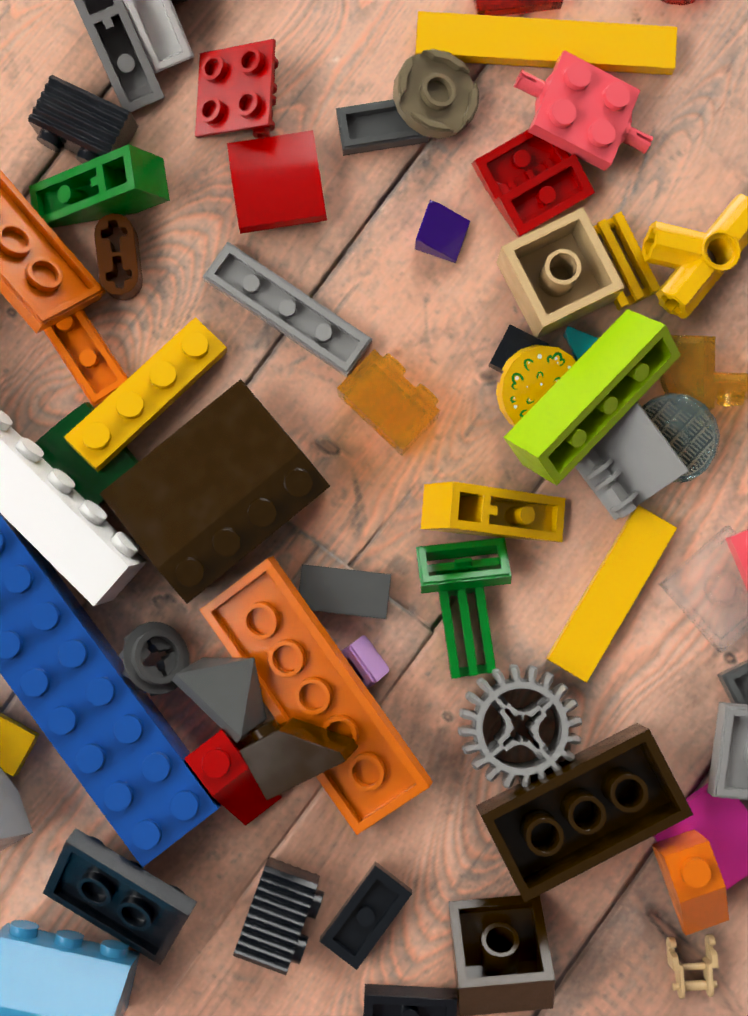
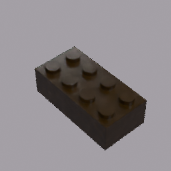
[476,723,694,902]

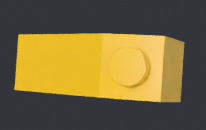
[421,481,566,542]

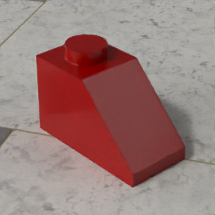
[184,729,282,826]

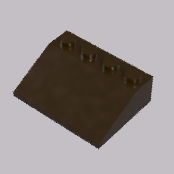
[100,379,330,604]

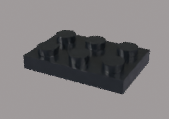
[43,828,197,965]

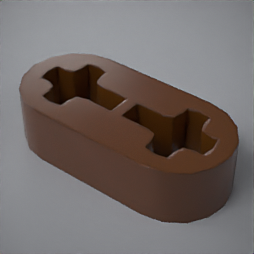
[94,213,143,301]

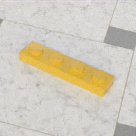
[64,317,227,472]

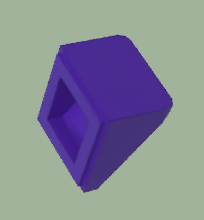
[415,200,470,263]

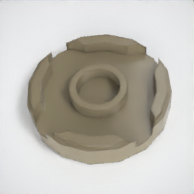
[393,49,479,139]

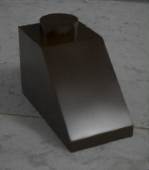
[240,718,358,800]

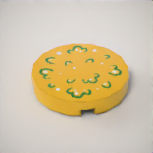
[496,345,576,426]

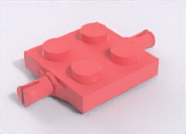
[513,50,653,171]

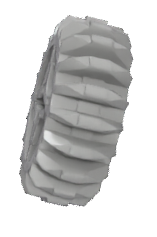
[458,664,582,789]

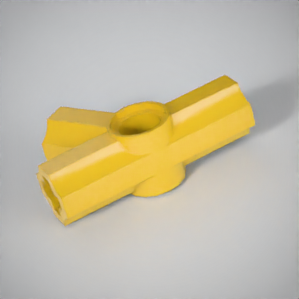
[641,194,748,319]

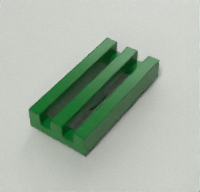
[416,537,512,594]
[438,587,496,679]

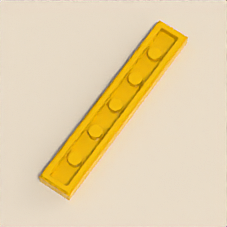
[415,11,677,75]

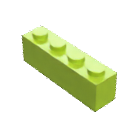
[503,309,681,486]

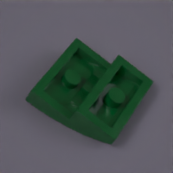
[35,402,139,507]

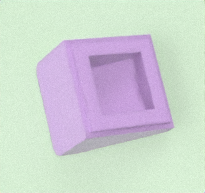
[341,635,389,689]

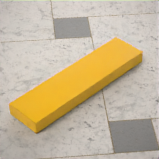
[545,505,677,683]

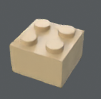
[496,207,625,338]

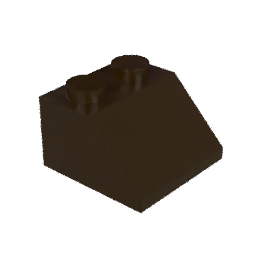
[448,895,555,1016]

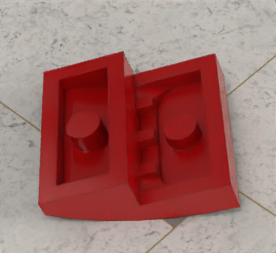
[471,129,595,237]
[227,130,327,234]

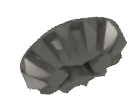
[118,622,189,696]

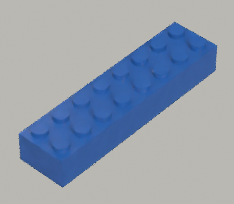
[0,513,221,868]

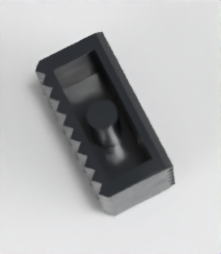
[28,75,138,164]
[233,857,324,975]

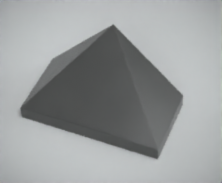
[172,657,267,743]

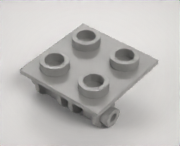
[575,401,689,521]

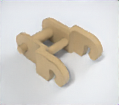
[666,934,719,999]

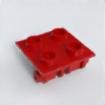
[195,39,279,138]

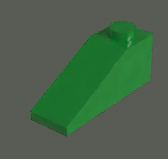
[29,144,170,228]

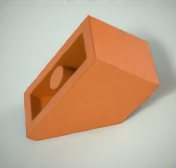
[651,829,729,936]

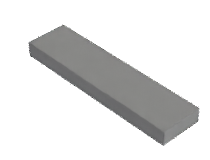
[203,242,372,378]

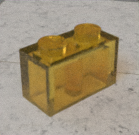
[337,349,440,456]

